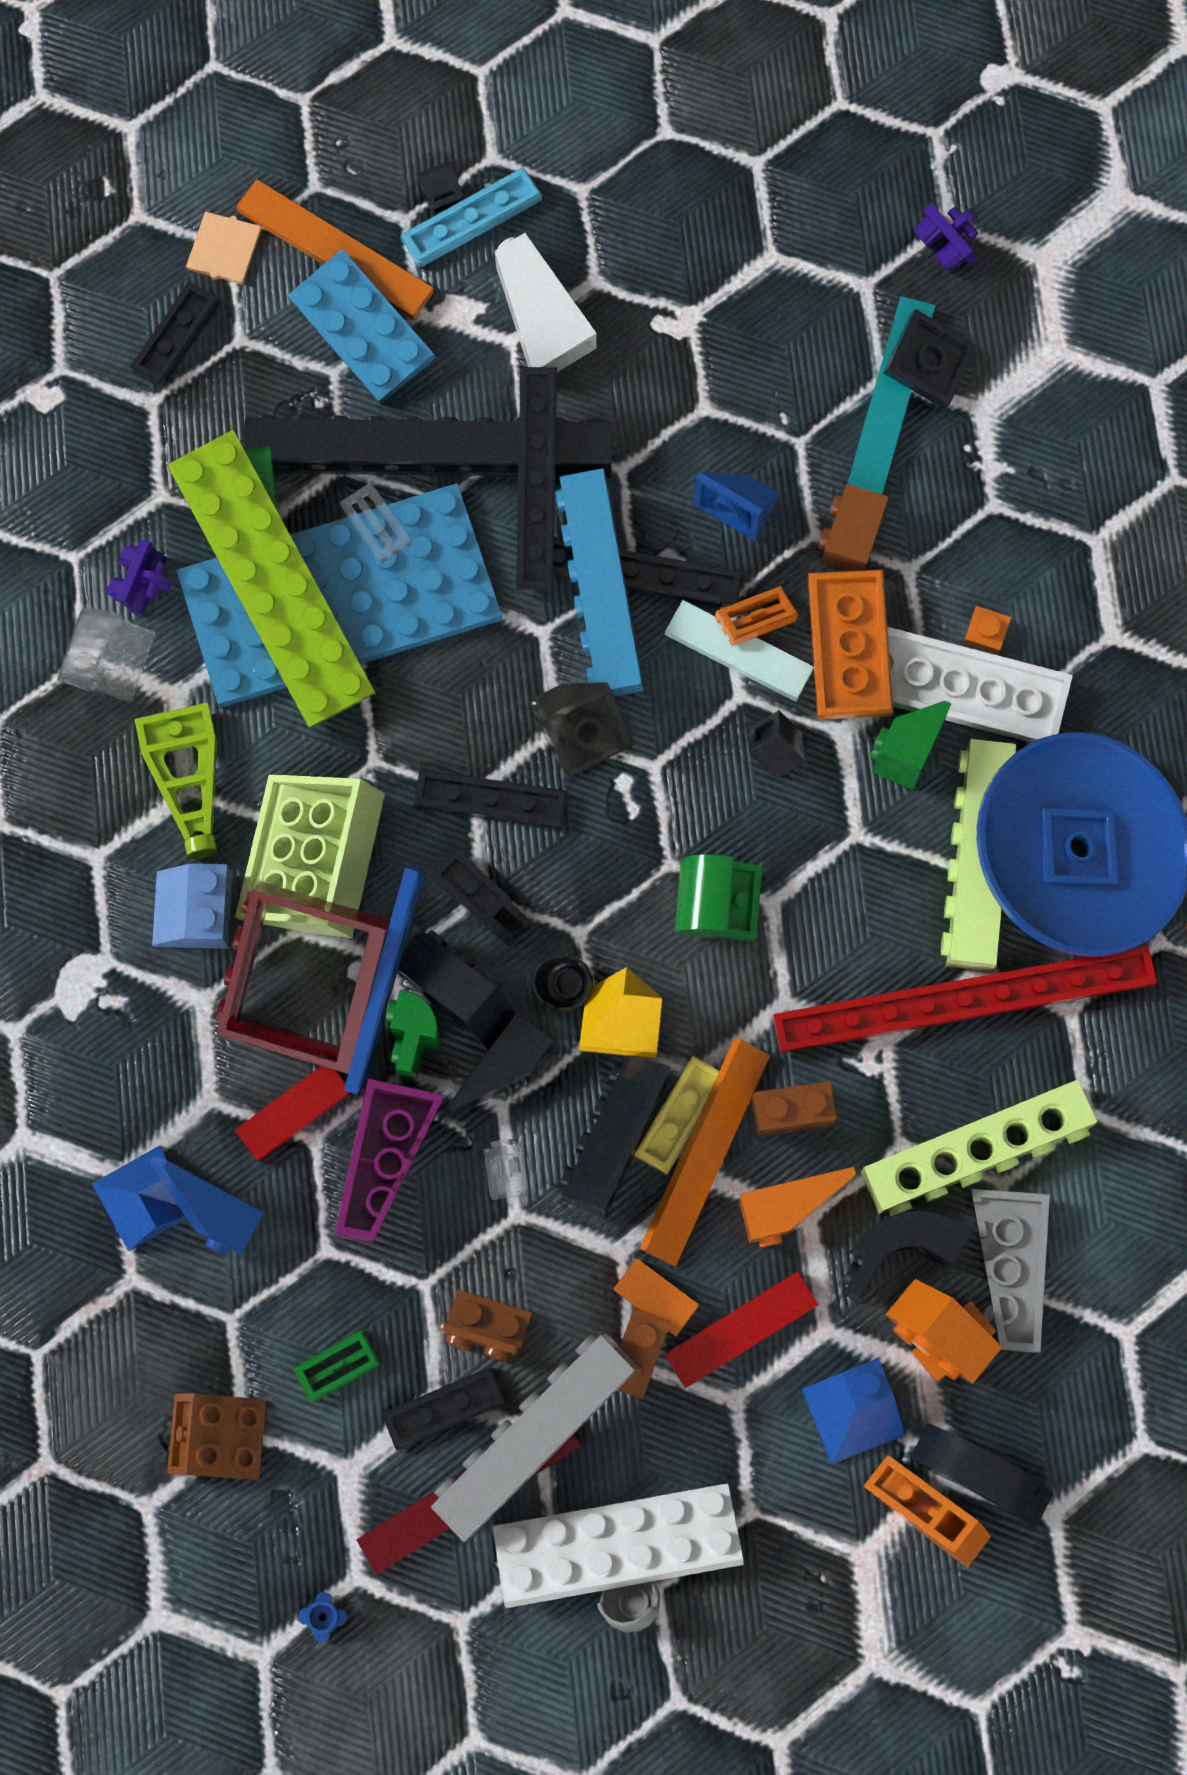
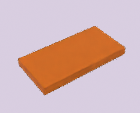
[808,570,893,720]

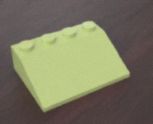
[235,775,385,938]

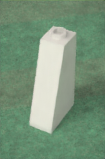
[495,233,597,372]

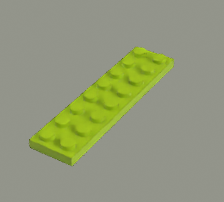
[167,430,376,729]

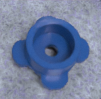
[299,1592,347,1642]

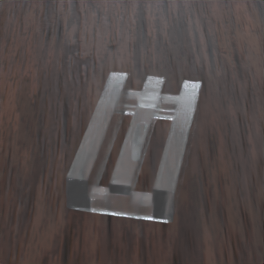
[340,483,412,564]

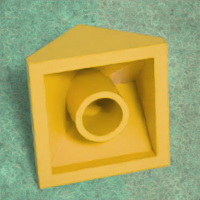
[579,967,662,1058]

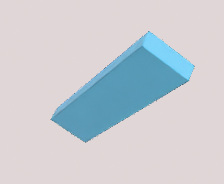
[401,167,542,268]

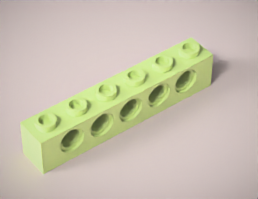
[861,1079,1097,1216]

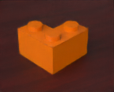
[885,1279,1002,1384]

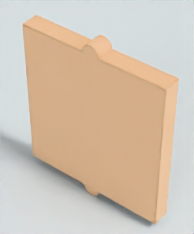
[186,212,262,285]

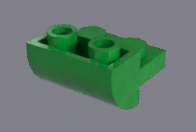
[675,854,762,942]
[386,990,441,1085]

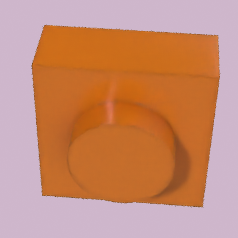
[963,606,1011,655]

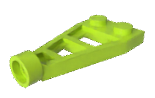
[134,702,217,859]

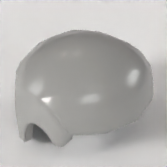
[597,1581,660,1633]

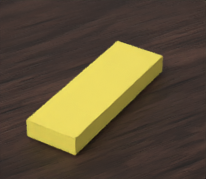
[634,1056,719,1175]

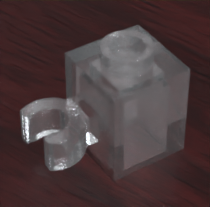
[484,1139,530,1200]

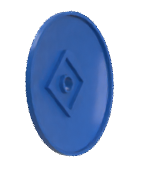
[976,732,1187,957]

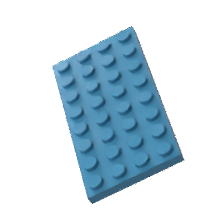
[176,483,502,708]

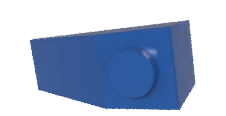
[150,1156,264,1256]

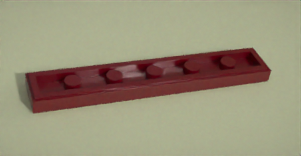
[356,1434,581,1575]

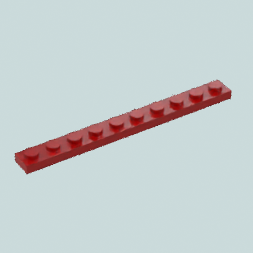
[772,946,1157,1054]

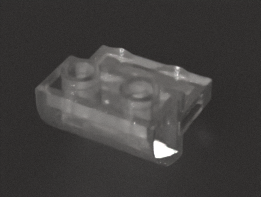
[57,608,156,703]

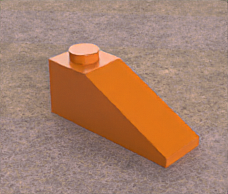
[738,1167,856,1248]
[864,1455,991,1568]

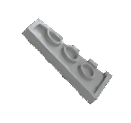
[971,1189,1050,1353]

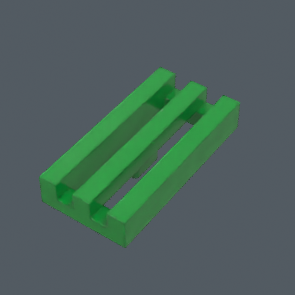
[293,1330,381,1404]

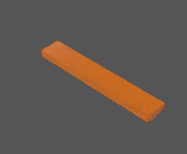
[236,179,434,321]
[639,1038,770,1266]

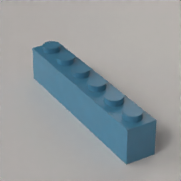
[555,468,644,699]

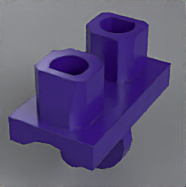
[914,203,978,272]
[106,539,172,616]

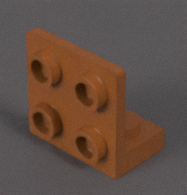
[440,1289,532,1363]
[167,1393,266,1480]

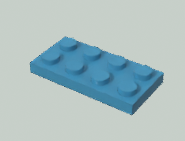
[287,249,436,405]

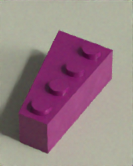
[333,1079,445,1244]

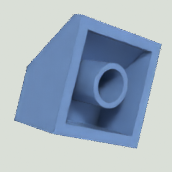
[152,864,233,949]

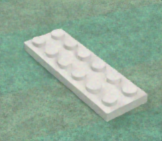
[887,627,1073,743]
[493,1483,744,1608]

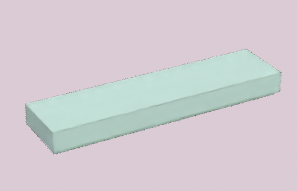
[665,600,814,702]

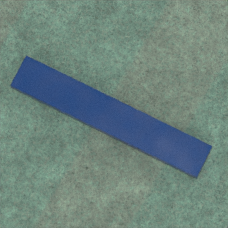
[344,864,425,1094]

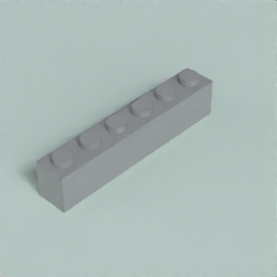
[431,1333,640,1542]

